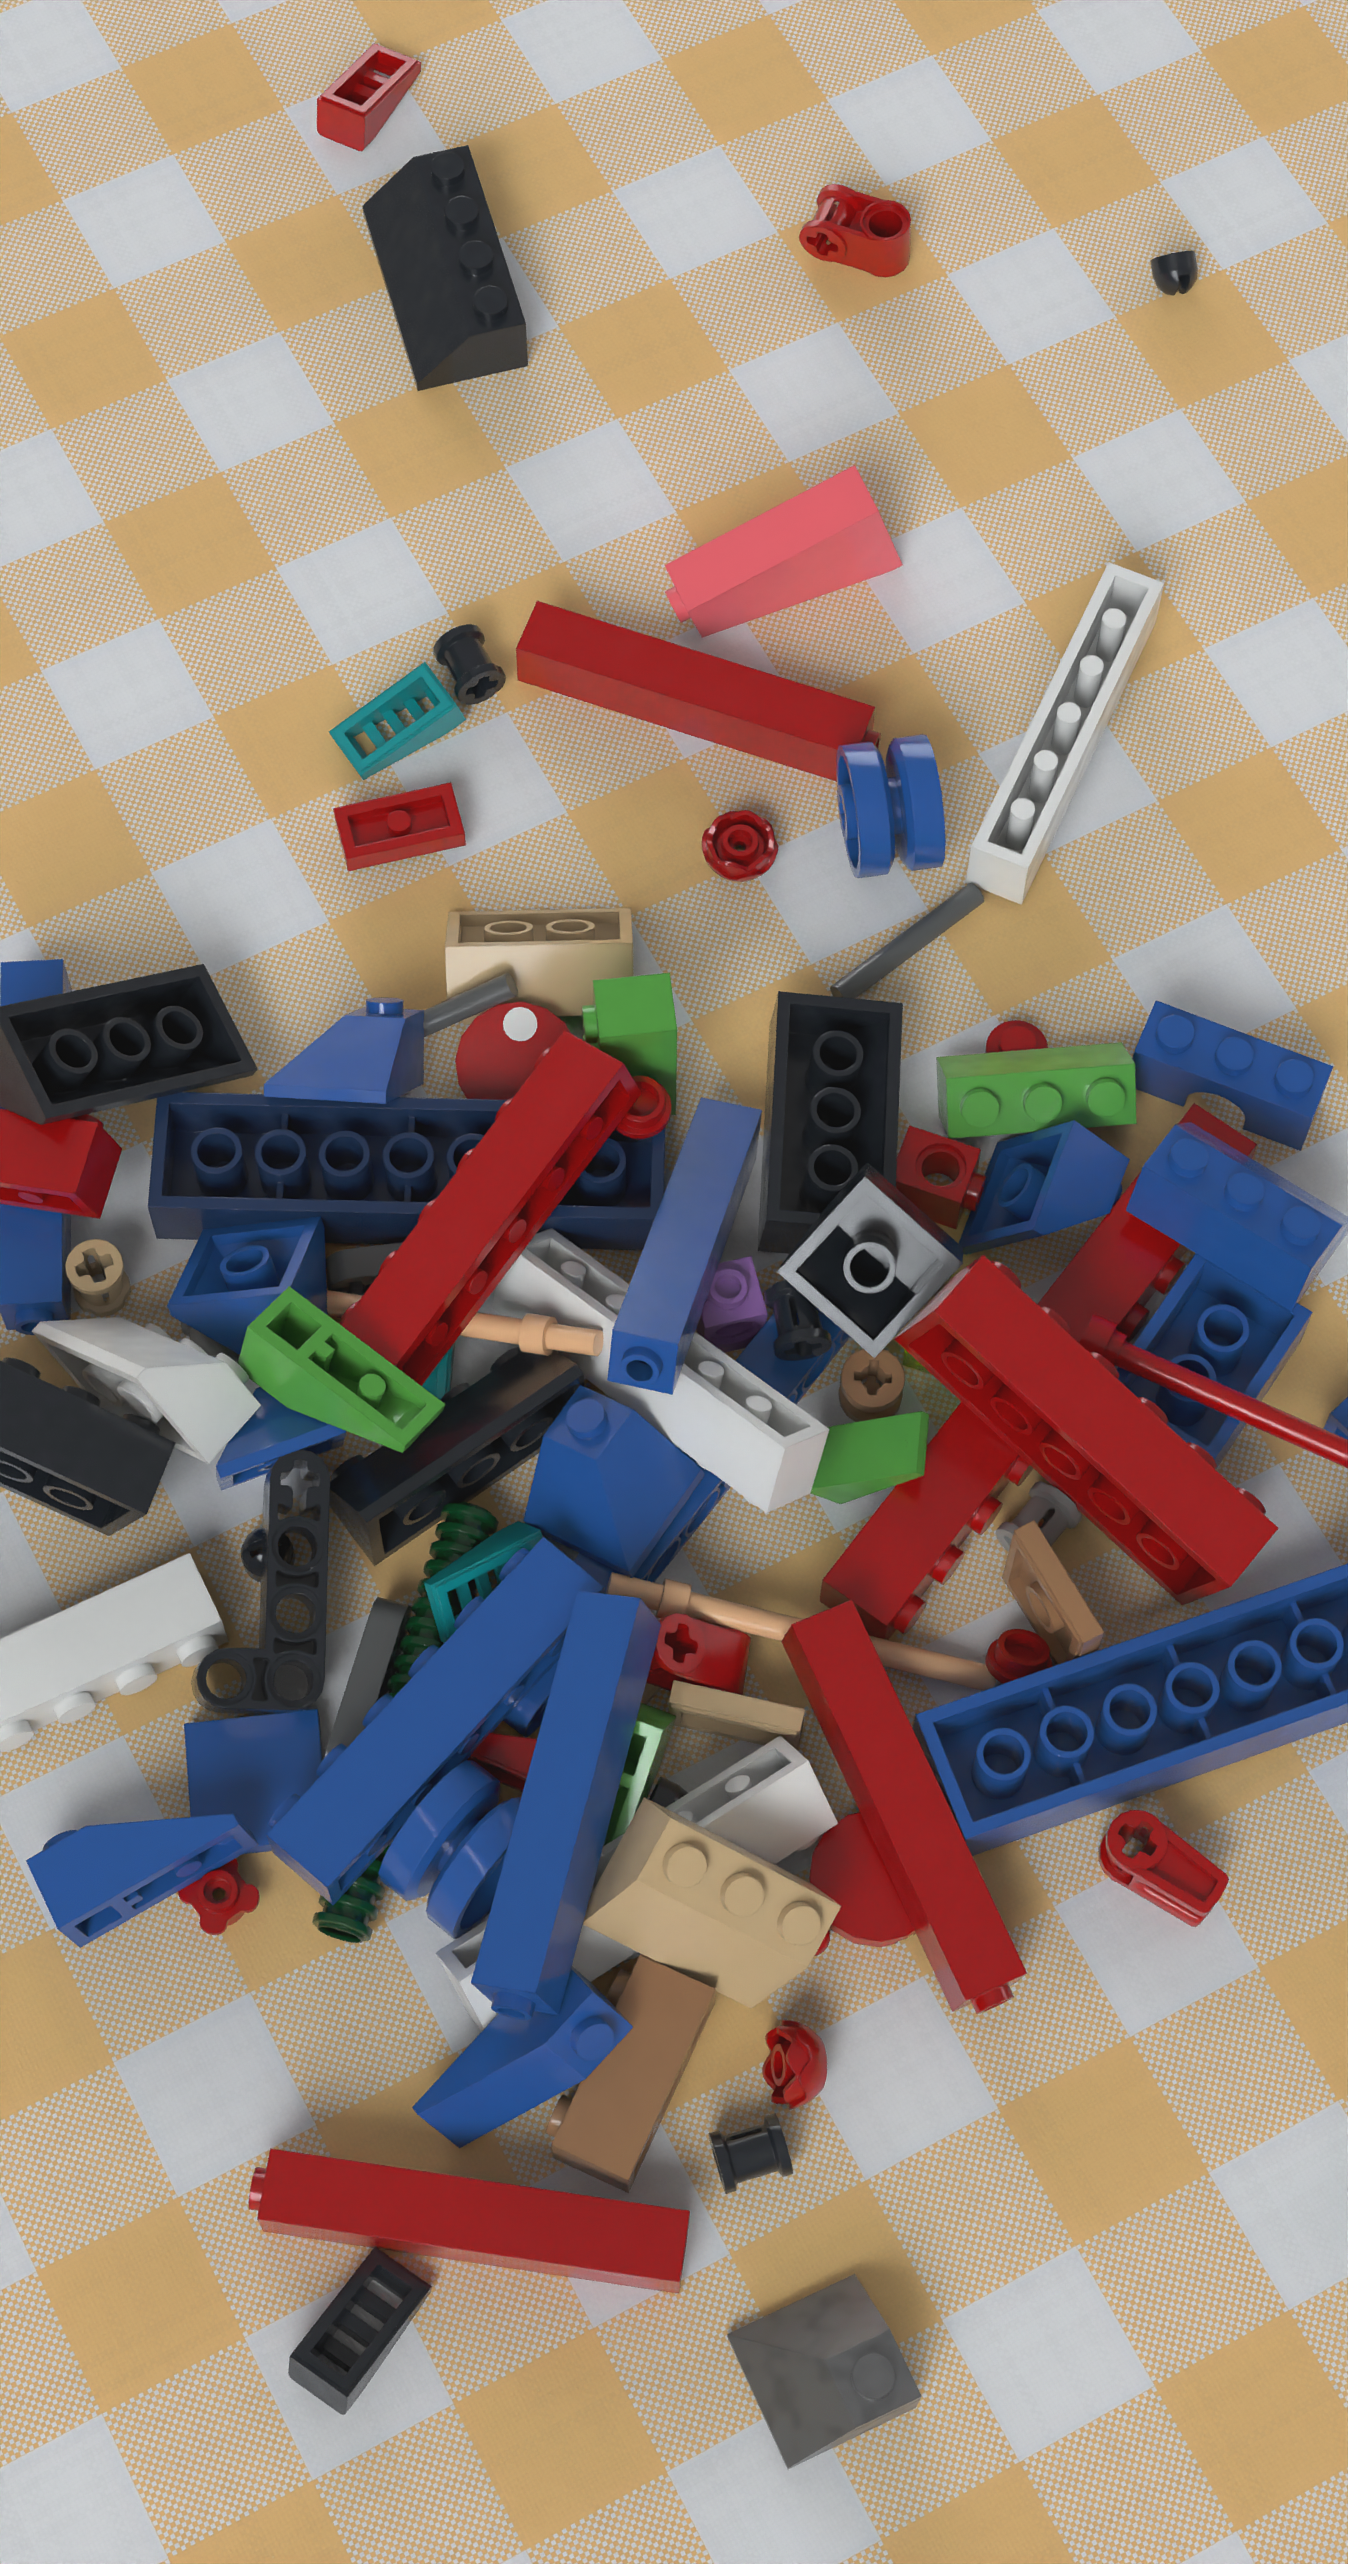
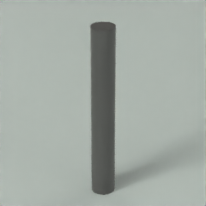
[830,883,984,999]
[423,973,518,1037]

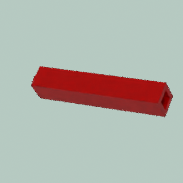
[516,601,881,782]
[781,1600,1027,2014]
[249,2148,690,2294]

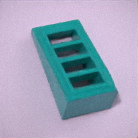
[329,662,466,780]
[424,1521,543,1643]

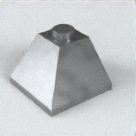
[727,2274,922,2469]

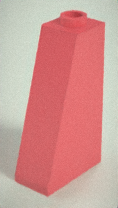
[665,465,903,638]

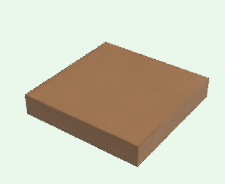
[1002,1520,1104,1665]

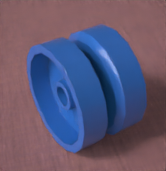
[836,734,946,878]
[378,1760,521,1939]

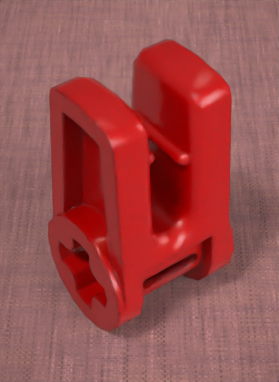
[1098,1810,1229,1927]

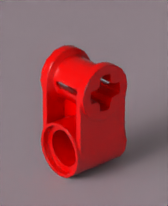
[799,184,911,278]
[646,1613,751,1695]

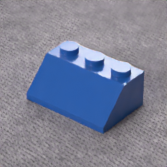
[1126,1122,1348,1311]

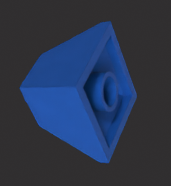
[264,997,424,1104]
[958,1120,1130,1255]
[167,1216,328,1355]
[523,1385,705,1578]
[216,1387,346,1491]

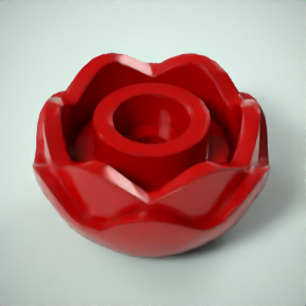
[702,810,778,882]
[762,2020,827,2110]

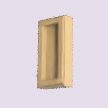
[668,1680,805,1751]

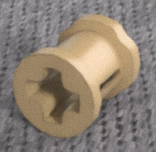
[65,1239,131,1317]

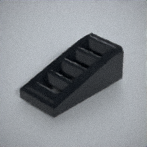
[288,2247,432,2415]

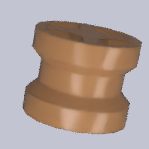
[838,1349,905,1422]

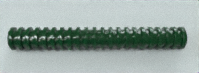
[312,1502,499,1943]

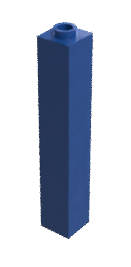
[0,959,71,1335]
[607,1097,762,1395]
[471,1591,661,2020]

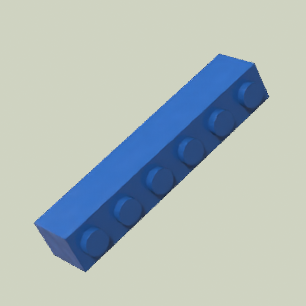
[266,1537,605,1905]

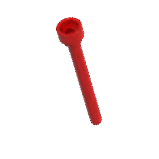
[1079,1313,1348,1468]

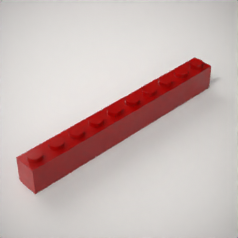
[820,1103,1257,1640]

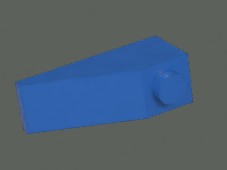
[26,1813,259,1948]
[412,1966,633,2148]

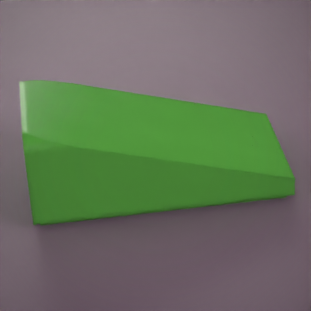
[811,1411,929,1504]

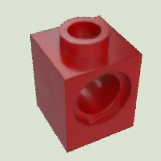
[896,1125,987,1230]

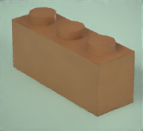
[545,1955,716,2193]

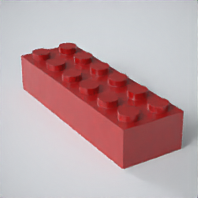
[894,1255,1278,1606]

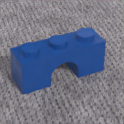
[1132,1001,1333,1151]

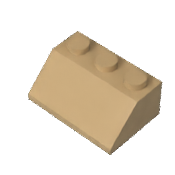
[445,908,633,1025]
[583,1797,841,2009]

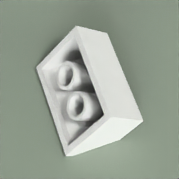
[32,1317,261,1464]

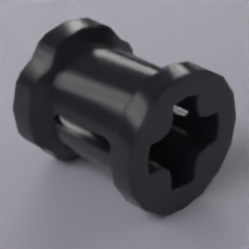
[433,624,506,705]
[764,1280,832,1361]
[708,2113,793,2194]

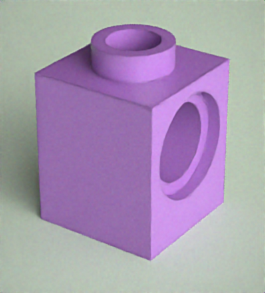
[696,1256,768,1353]

